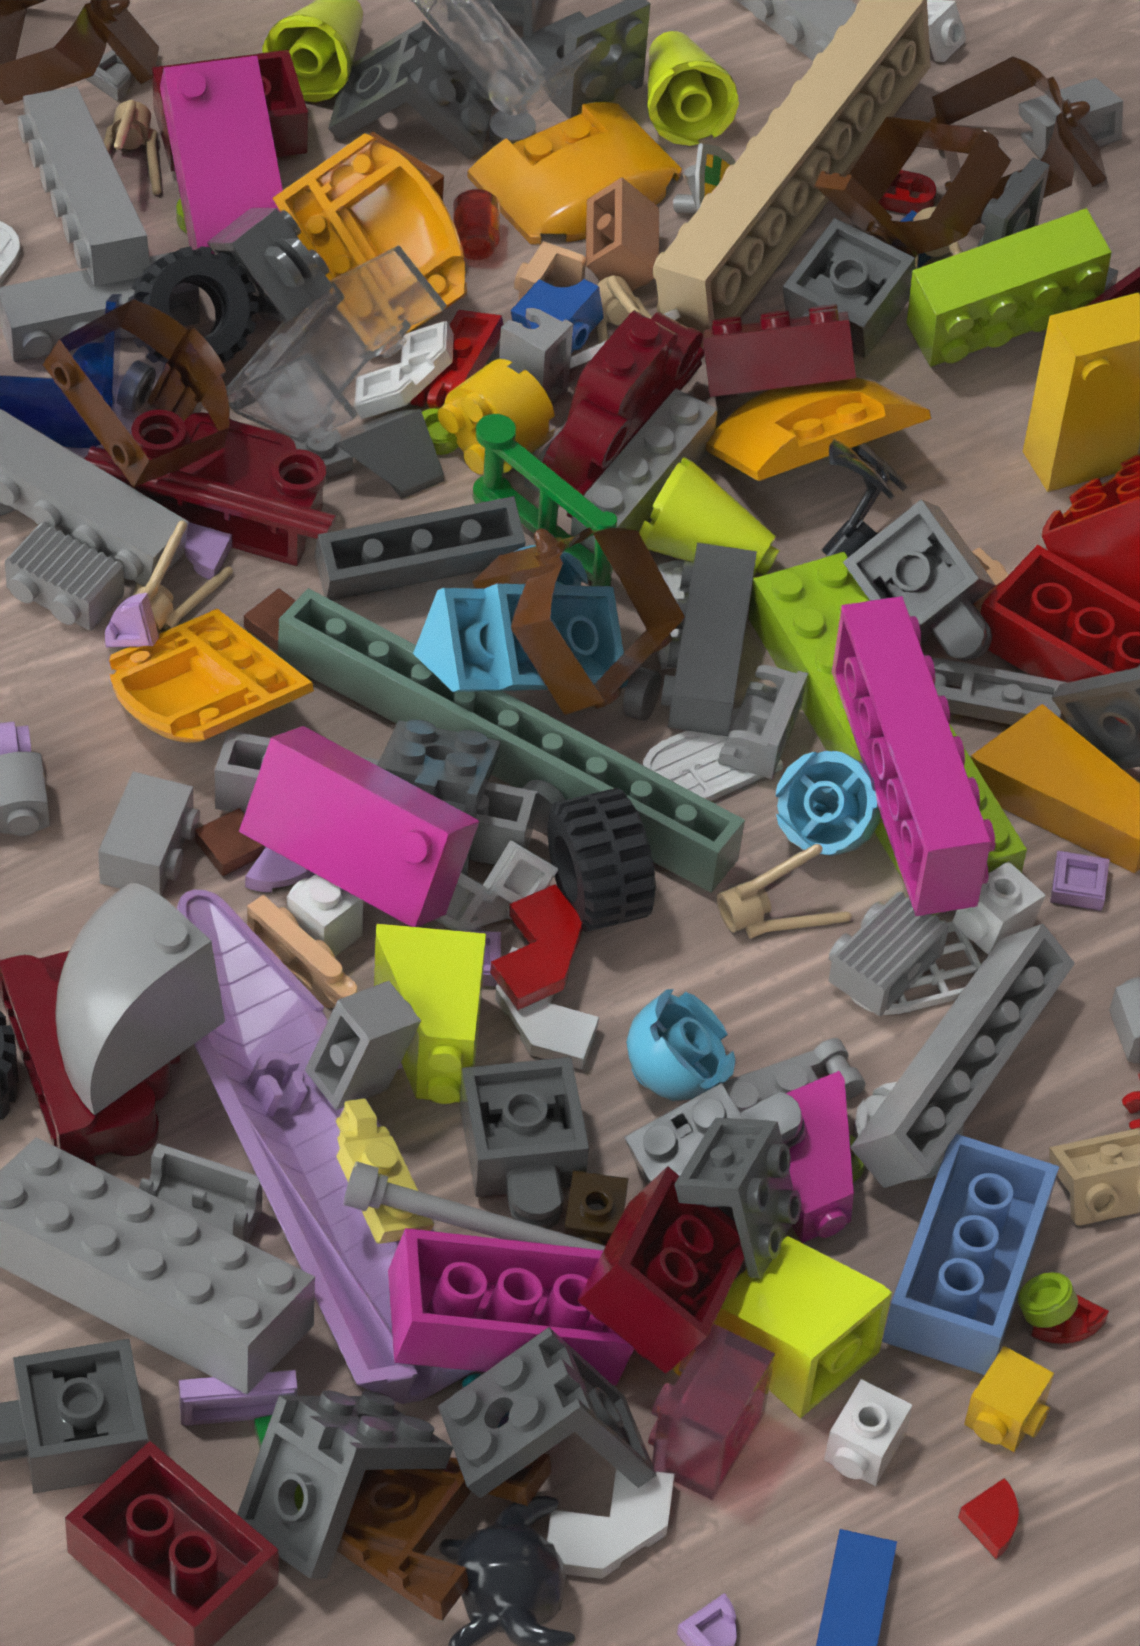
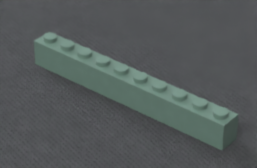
[278,588,745,893]

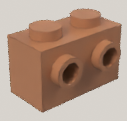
[586,177,659,291]

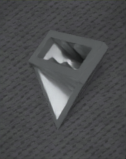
[335,409,444,499]

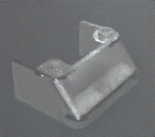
[410,0,596,115]
[226,245,447,444]

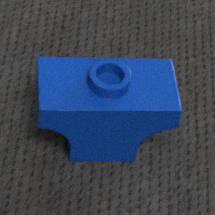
[511,279,604,354]

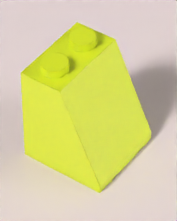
[374,924,486,1104]
[713,1236,892,1419]

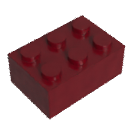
[152,50,308,172]
[703,304,856,397]
[577,1166,744,1374]
[65,1441,279,1646]

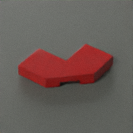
[490,884,582,1010]

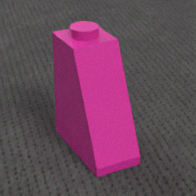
[785,1071,854,1243]

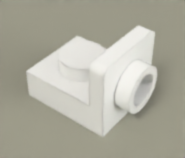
[927,0,966,62]

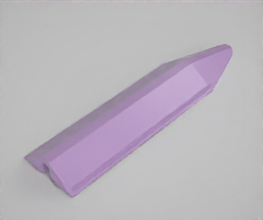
[177,889,475,1404]

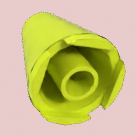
[262,0,363,102]
[647,31,739,146]
[639,457,780,578]

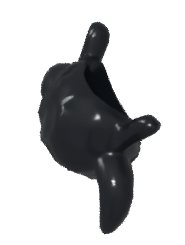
[439,1496,576,1646]

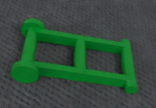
[472,414,617,587]

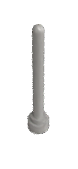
[343,1161,606,1250]

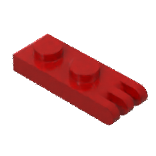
[410,309,504,409]

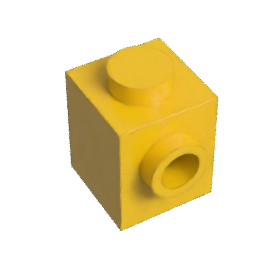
[964,1346,1054,1452]

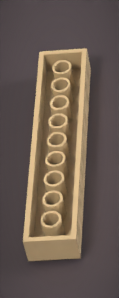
[653,0,931,349]

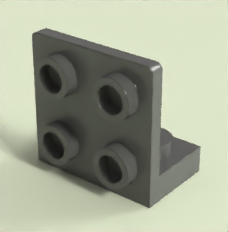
[675,1117,801,1279]

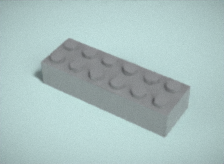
[0,1137,315,1395]

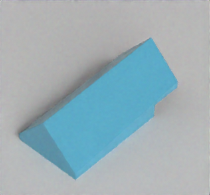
[413,584,628,692]

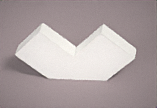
[355,321,454,419]
[435,840,558,931]
[495,947,599,1070]
[547,1469,674,1579]

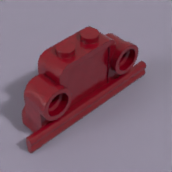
[542,310,705,519]
[84,409,336,567]
[0,950,180,1167]

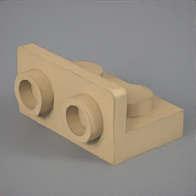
[1049,1128,1140,1226]

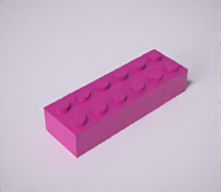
[832,596,995,916]

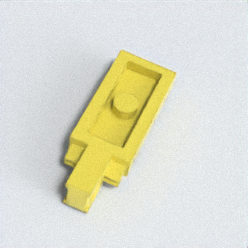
[336,1099,434,1244]

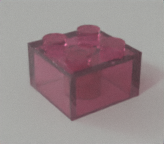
[648,1324,775,1500]

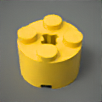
[437,359,555,475]

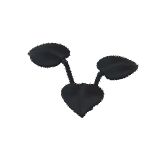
[821,439,907,557]

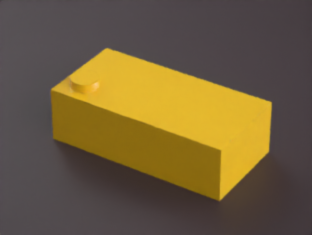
[1022,293,1140,492]

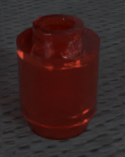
[453,189,500,260]

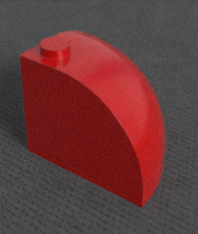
[1041,453,1140,603]

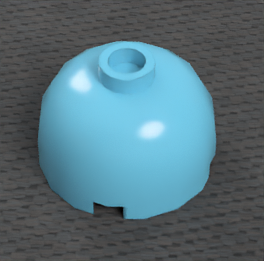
[775,751,881,856]
[626,989,735,1101]

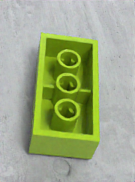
[906,208,1112,367]

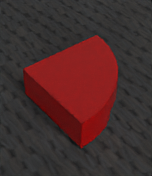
[1031,1294,1109,1344]
[958,1478,1019,1559]

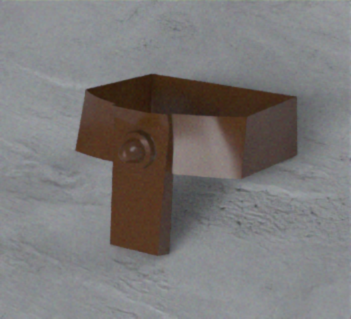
[0,0,159,105]
[930,56,1107,225]
[814,116,1012,258]
[42,299,230,487]
[472,527,685,715]

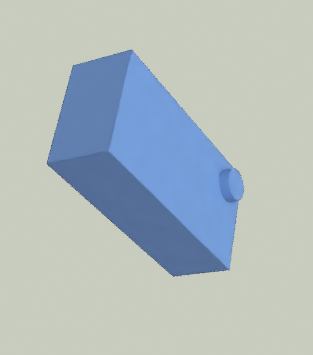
[882,1134,1059,1375]

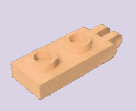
[247,895,357,1009]

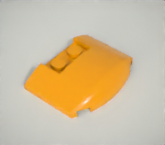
[467,102,682,244]
[272,133,467,359]
[706,378,931,481]
[109,609,314,743]

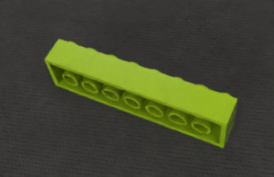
[748,552,1027,915]

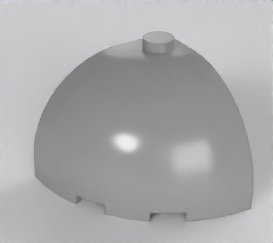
[55,883,225,1115]

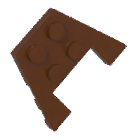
[337,1453,552,1621]

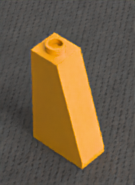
[971,704,1140,873]

